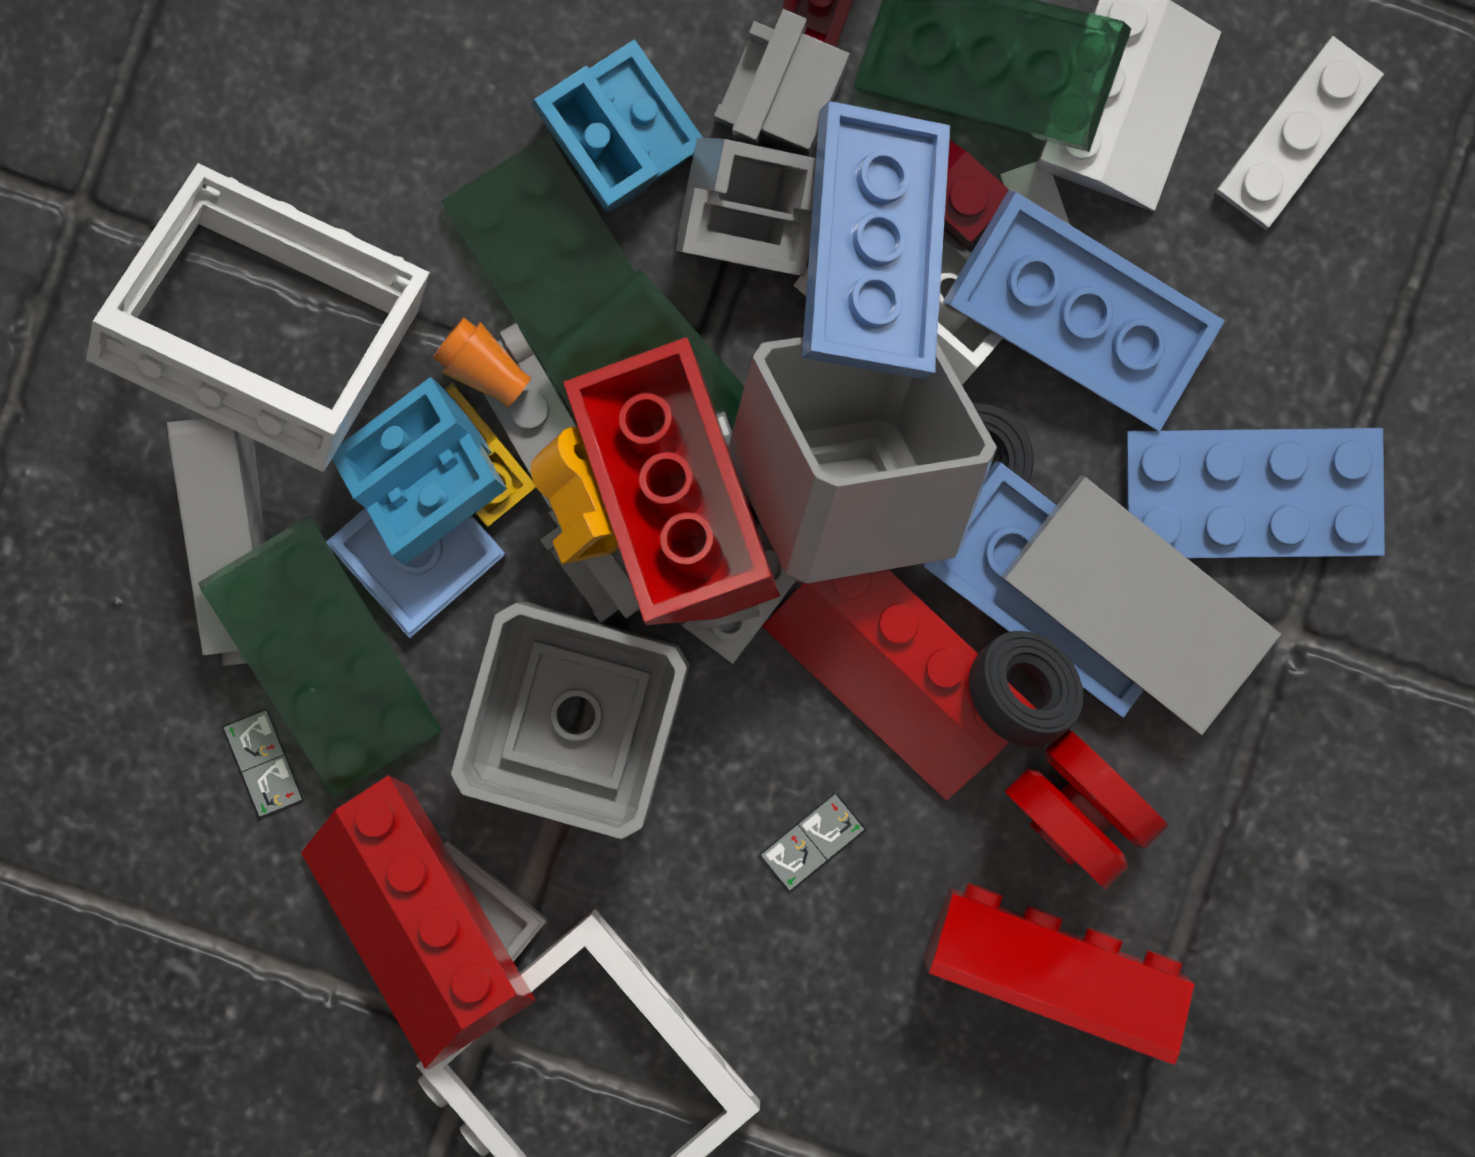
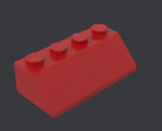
[563,337,781,625]
[762,569,1036,801]
[301,775,536,1070]
[923,883,1194,1065]

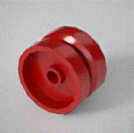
[1004,729,1169,890]

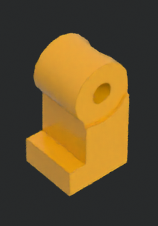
[530,427,619,565]

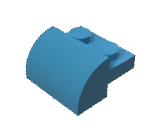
[532,39,703,212]
[332,377,507,565]

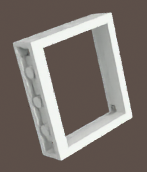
[86,163,430,472]
[416,909,760,1157]

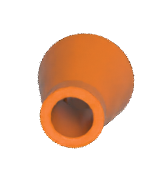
[432,317,532,408]

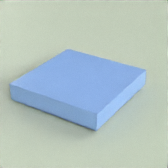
[326,508,507,638]

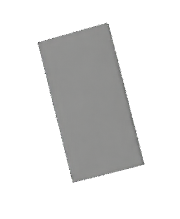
[1001,475,1281,735]

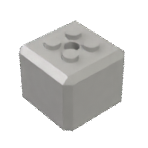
[728,337,997,583]
[451,601,690,839]

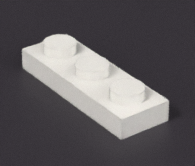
[1215,36,1384,230]

